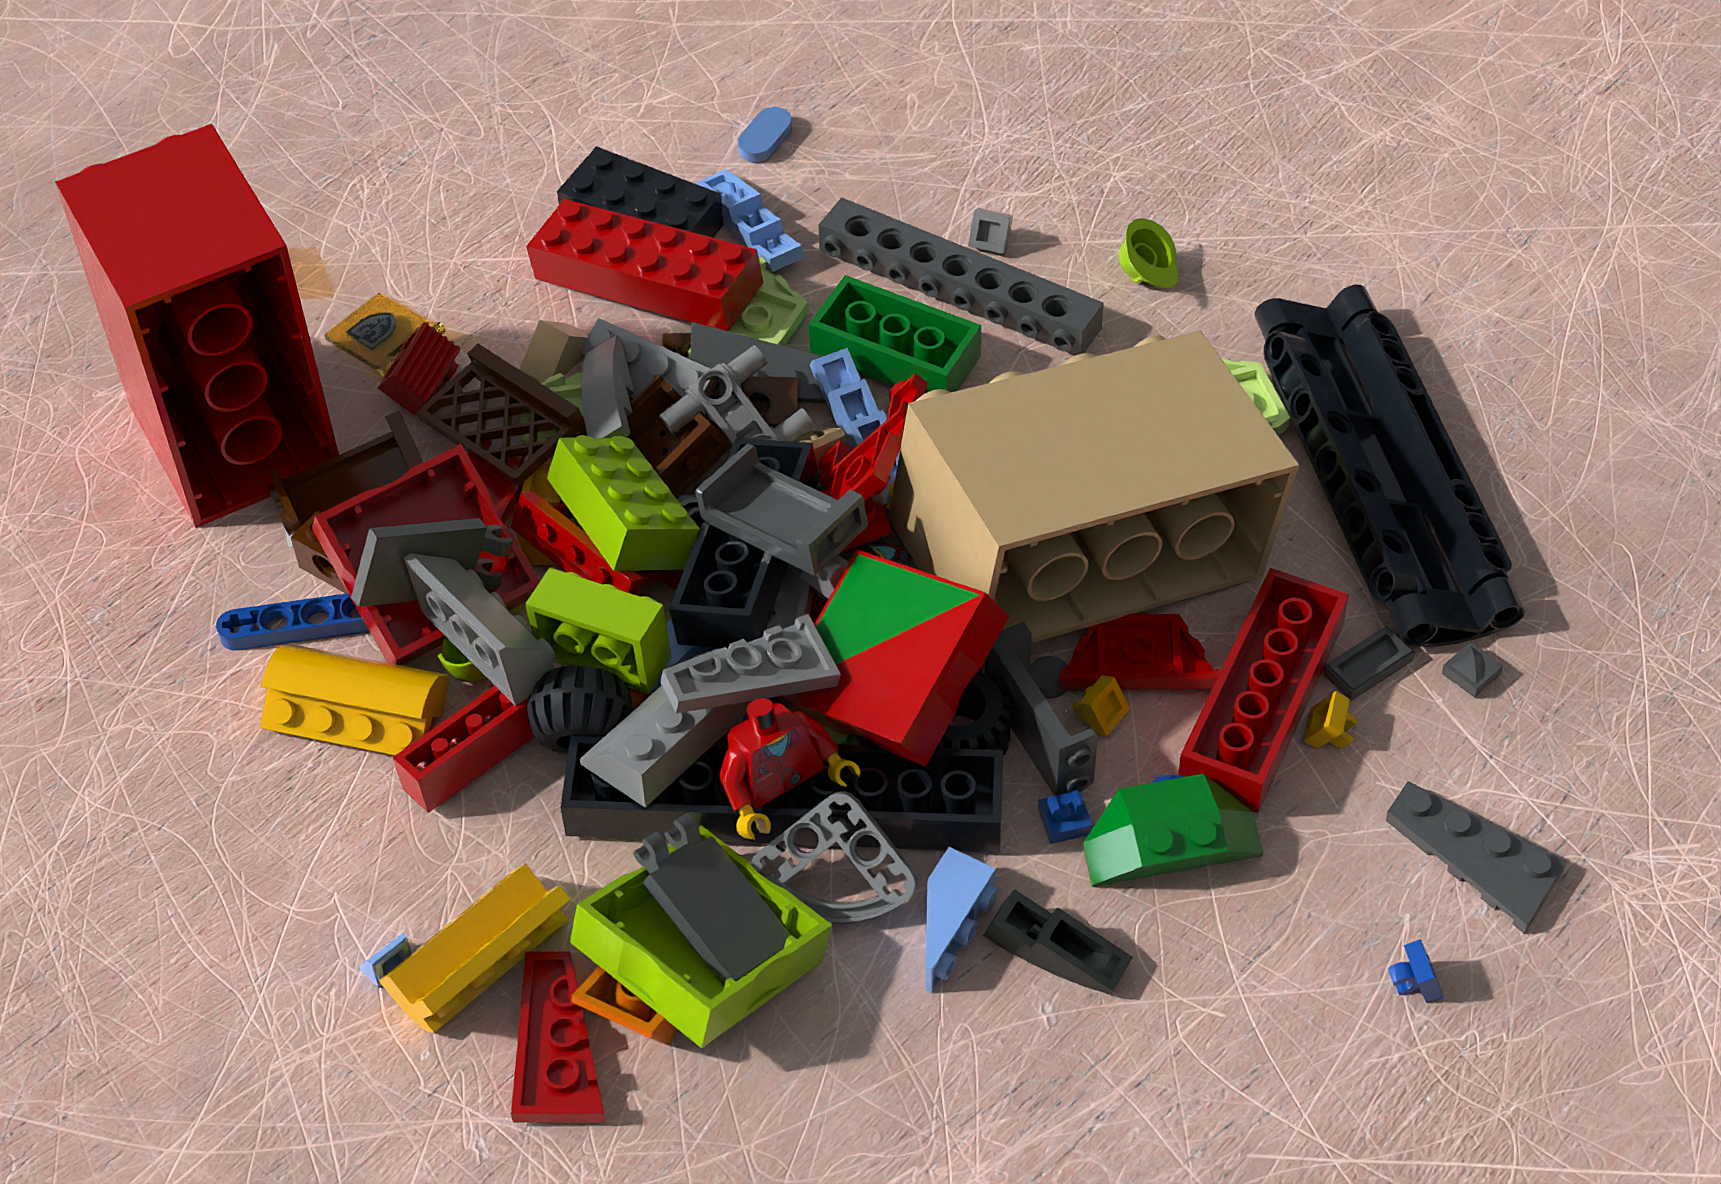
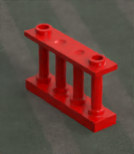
[510,491,684,596]

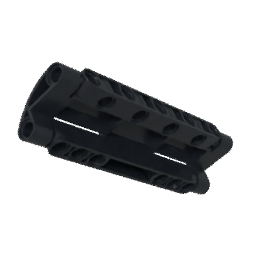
[1254,284,1525,647]

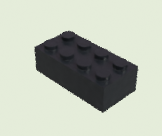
[557,146,724,238]

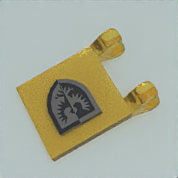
[324,292,446,378]

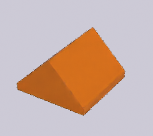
[571,966,677,1046]

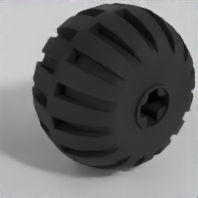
[527,665,634,755]

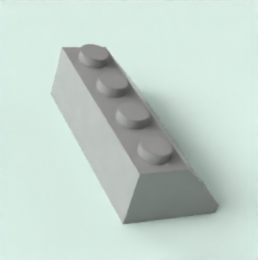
[404,553,556,706]
[580,647,752,808]

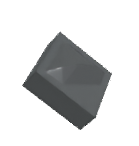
[1442,641,1503,698]

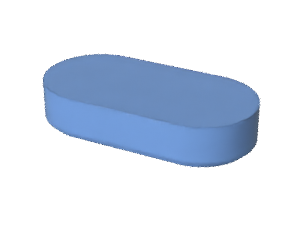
[738,107,792,162]

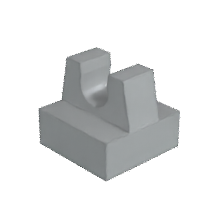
[968,208,1013,254]

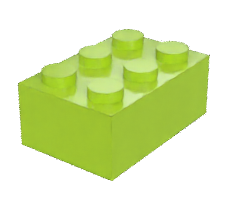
[525,568,672,694]

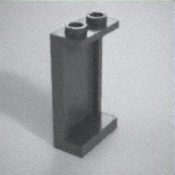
[696,443,868,576]
[985,622,1098,796]

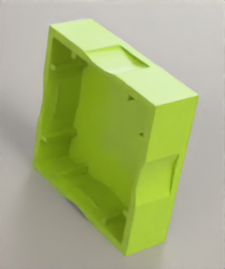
[570,826,832,1048]

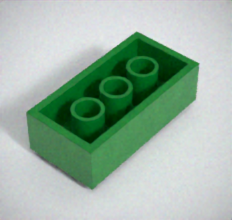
[809,275,981,394]

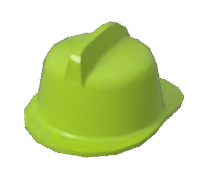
[1118,218,1178,289]

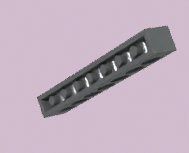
[819,197,1104,356]

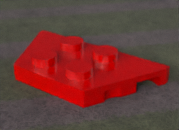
[1059,614,1220,689]

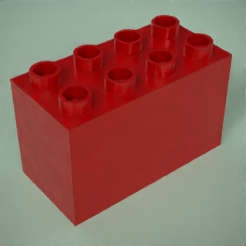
[55,124,339,528]

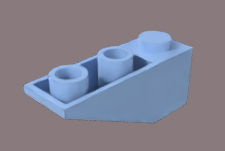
[926,847,999,993]

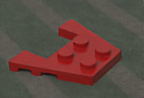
[818,373,928,501]

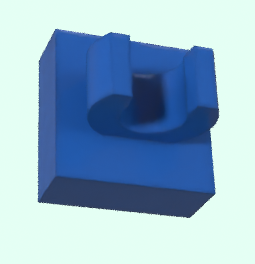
[1038,790,1093,844]
[1388,939,1444,1003]

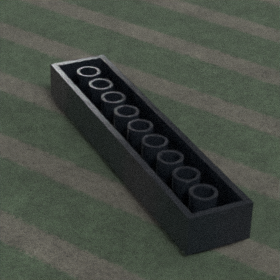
[560,735,1003,852]

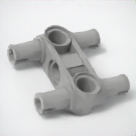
[659,345,815,449]

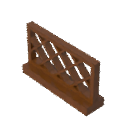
[416,343,587,487]

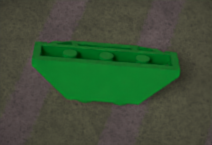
[1082,774,1263,887]

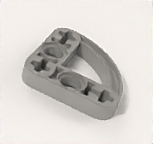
[751,791,917,922]

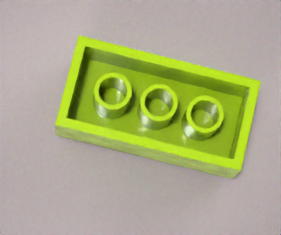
[547,435,699,571]

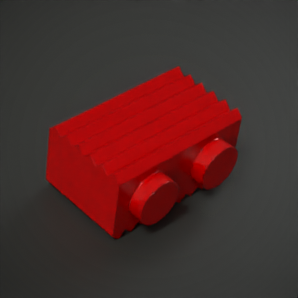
[377,322,461,416]

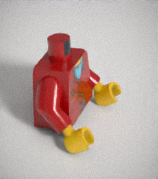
[719,698,860,839]

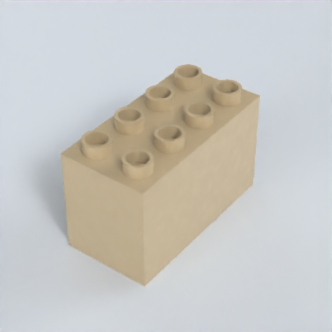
[888,331,1299,643]

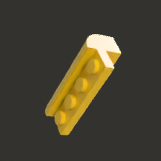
[260,644,450,755]
[379,863,571,1033]

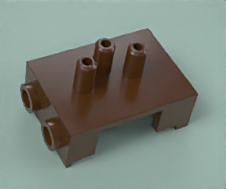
[627,374,732,499]

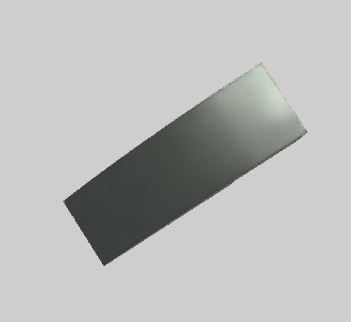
[983,889,1133,995]

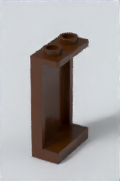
[267,410,424,536]

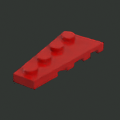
[511,951,606,1123]

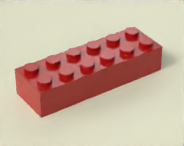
[526,199,764,332]
[1178,568,1349,814]

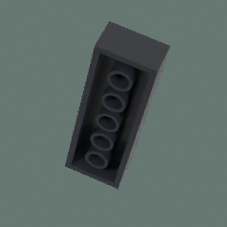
[669,438,819,648]

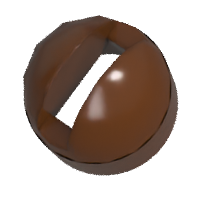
[662,333,691,357]

